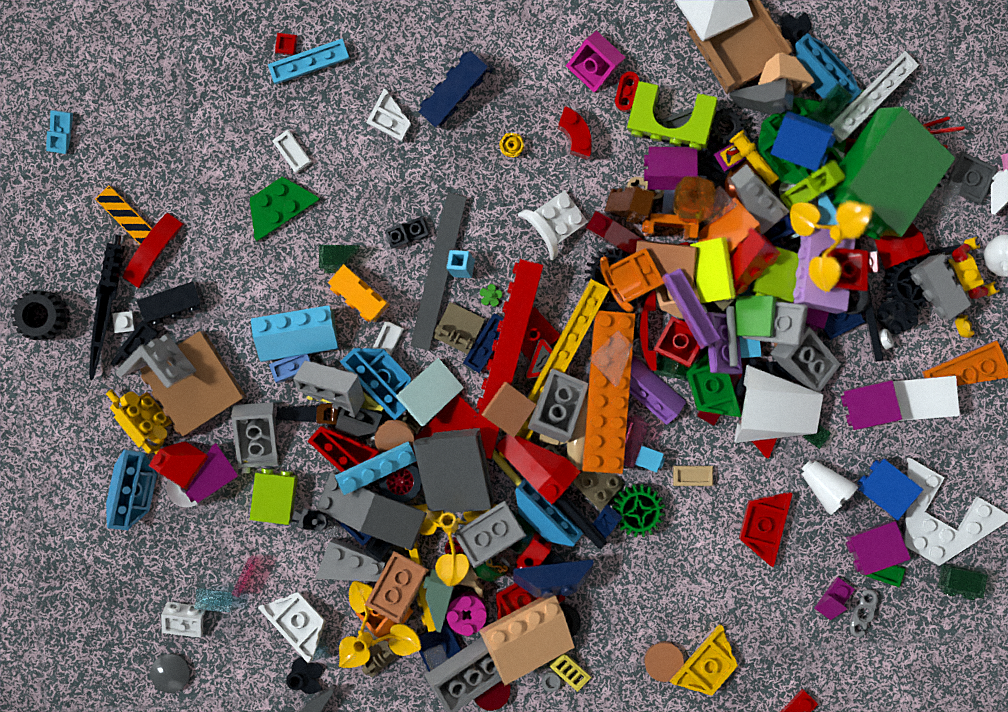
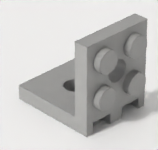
[115,333,196,388]

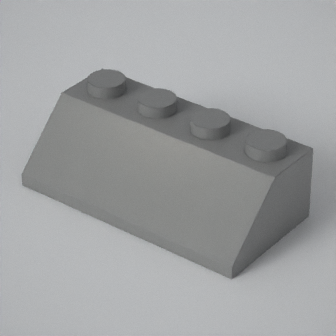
[424,637,502,712]

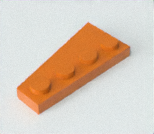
[922,341,1008,386]

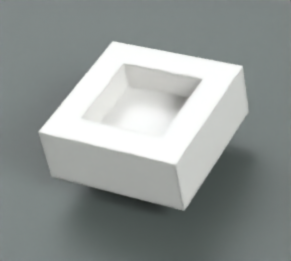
[112,311,136,333]

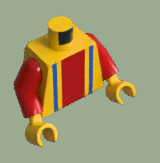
[948,237,1000,299]

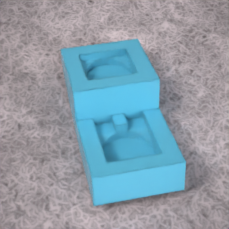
[46,110,73,154]

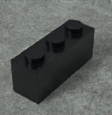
[137,281,205,326]

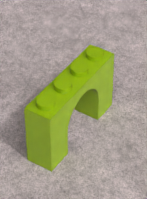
[627,81,718,150]

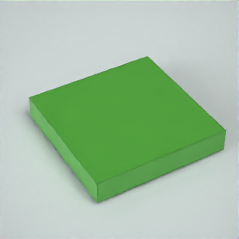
[735,296,776,337]

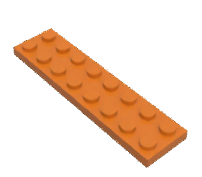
[582,311,635,474]

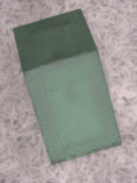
[654,355,695,381]

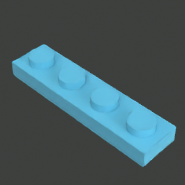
[268,38,350,85]
[335,441,417,495]

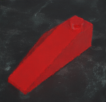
[495,434,581,504]

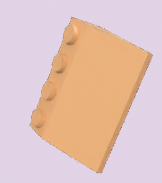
[479,595,575,685]

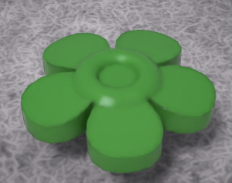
[480,284,502,307]

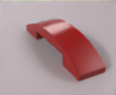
[123,213,184,288]
[638,291,656,371]

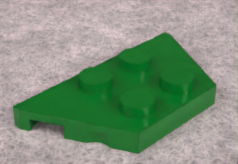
[249,177,320,242]
[685,351,741,417]

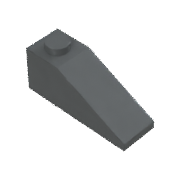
[729,78,794,114]

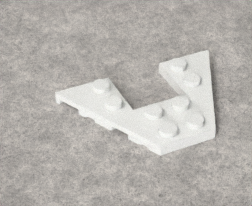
[903,457,1008,566]

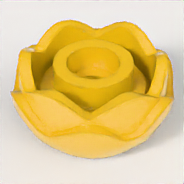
[499,133,524,157]
[955,314,975,338]

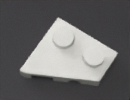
[366,89,411,142]

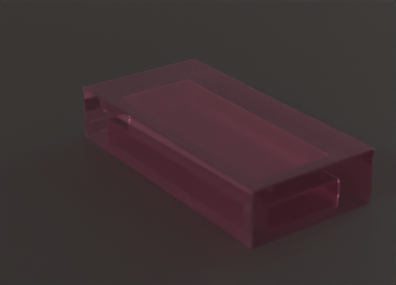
[231,555,259,598]

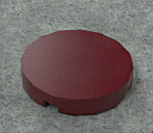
[473,680,511,711]

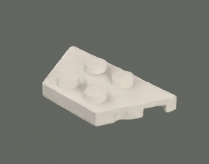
[258,592,326,663]

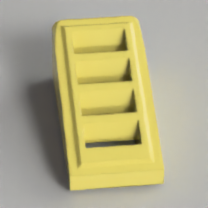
[549,653,591,692]

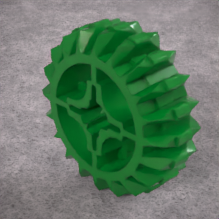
[612,484,666,538]

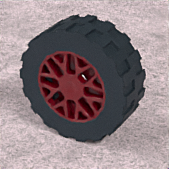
[378,463,422,503]

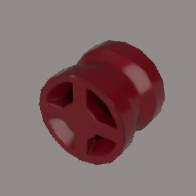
[444,537,464,555]

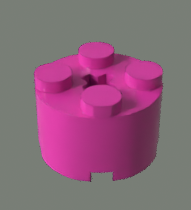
[447,591,487,636]

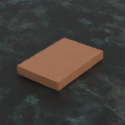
[636,240,697,287]
[365,551,429,624]

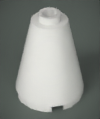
[801,460,858,515]

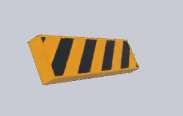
[95,185,153,245]

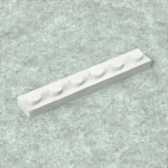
[829,51,919,143]

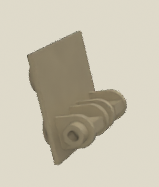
[433,302,485,354]
[572,471,624,511]
[361,622,398,678]

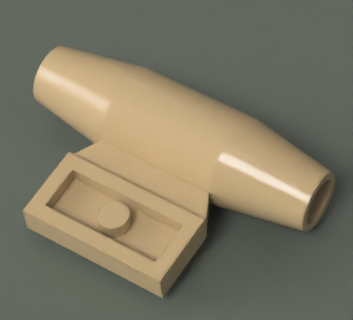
[539,390,588,470]

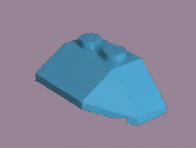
[795,33,862,103]
[340,348,411,420]
[106,449,158,530]
[515,478,583,547]

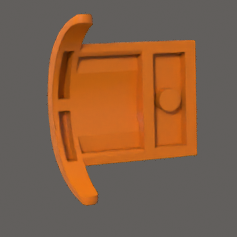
[600,248,664,312]

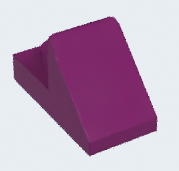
[814,577,855,620]

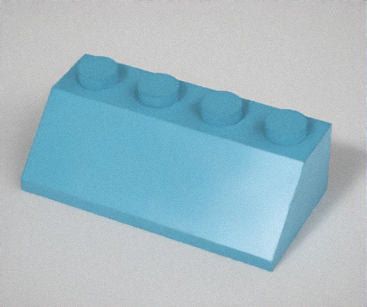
[251,305,339,362]

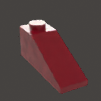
[585,211,645,255]

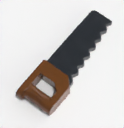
[276,403,339,425]

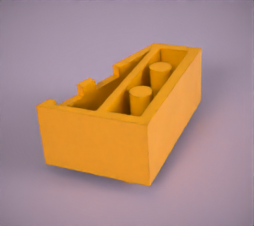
[328,265,390,322]

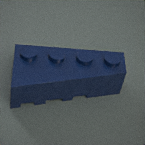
[418,50,495,128]

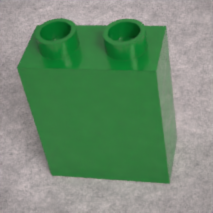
[828,107,955,240]

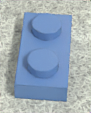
[269,354,311,384]

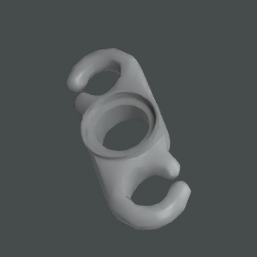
[849,589,878,637]

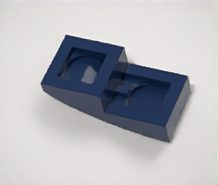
[592,504,623,539]

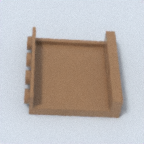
[686,0,792,94]
[140,331,247,436]

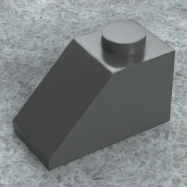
[335,408,382,437]

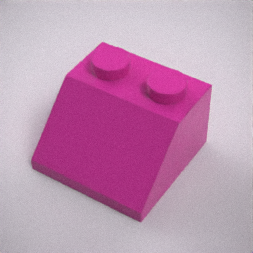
[566,30,626,93]

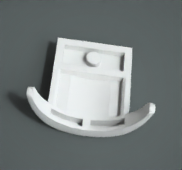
[518,190,588,260]

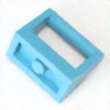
[818,189,838,225]

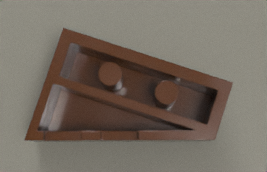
[604,187,655,225]

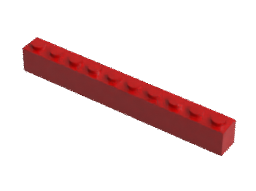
[471,259,544,459]

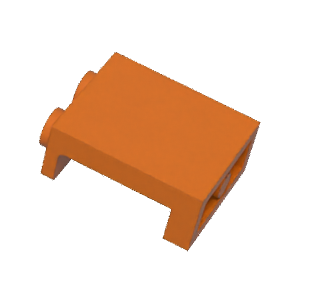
[642,213,699,241]

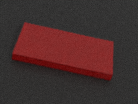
[412,394,478,465]

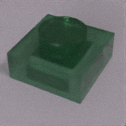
[802,424,831,449]

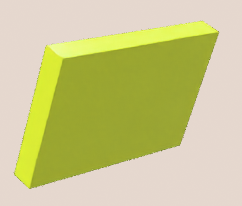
[690,237,735,303]

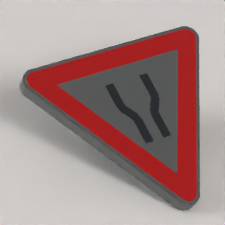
[525,338,568,379]

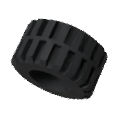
[11,290,69,340]

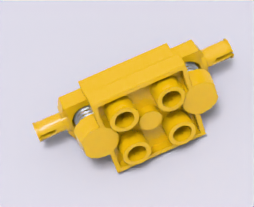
[106,389,172,454]

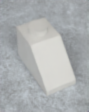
[991,169,1008,216]

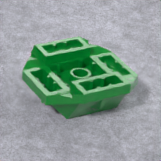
[757,97,846,185]

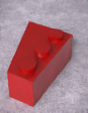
[729,226,781,296]

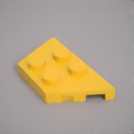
[669,624,738,696]

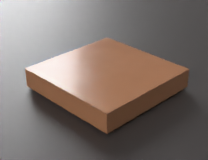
[481,382,537,438]

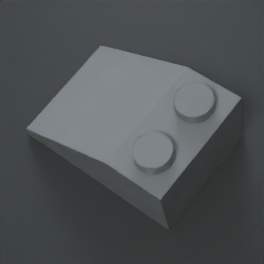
[771,326,841,393]
[528,369,589,443]
[231,402,278,468]

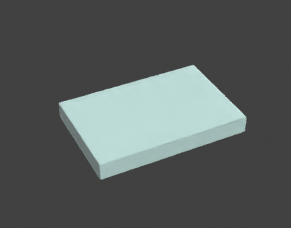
[396,358,464,426]

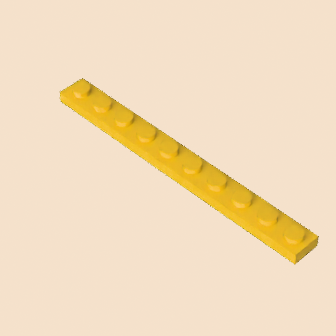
[498,279,609,459]

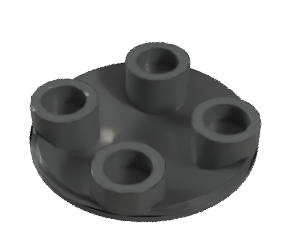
[150,654,190,693]

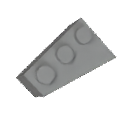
[731,164,790,235]
[909,254,971,319]

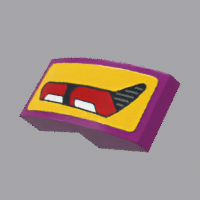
[714,143,747,172]

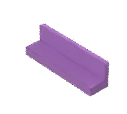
[662,269,720,349]
[629,355,686,425]

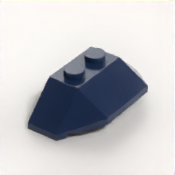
[513,559,594,598]

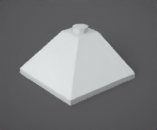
[675,0,753,42]

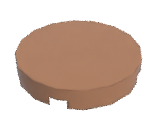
[375,420,414,453]
[644,641,684,682]

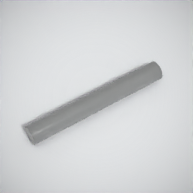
[726,306,738,367]

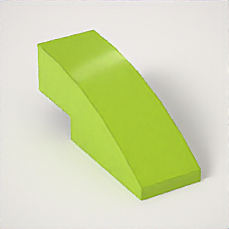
[780,161,845,211]

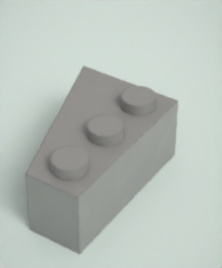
[293,361,365,418]
[315,538,387,581]

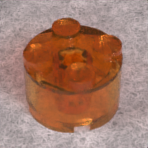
[672,176,716,224]

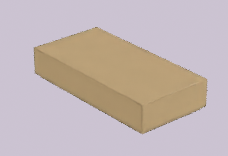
[673,466,713,486]

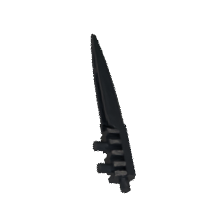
[89,234,125,381]

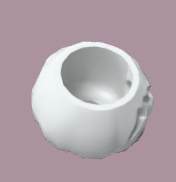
[984,234,1008,277]

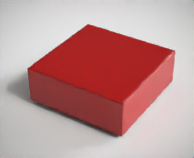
[275,33,298,56]

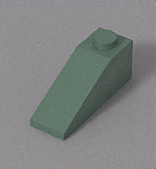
[423,569,453,632]

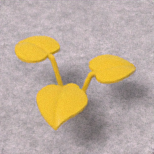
[790,202,872,292]
[414,504,497,587]
[339,581,421,668]

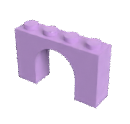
[793,223,856,314]

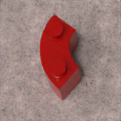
[557,106,592,160]

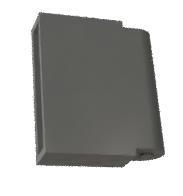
[413,428,495,513]

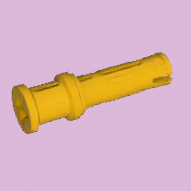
[729,130,779,186]

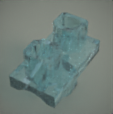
[194,588,233,612]

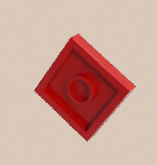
[521,307,561,361]

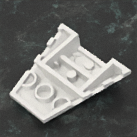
[734,365,823,443]

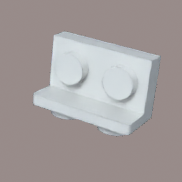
[161,602,206,638]

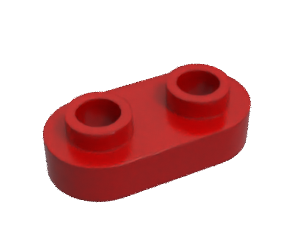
[615,71,640,112]

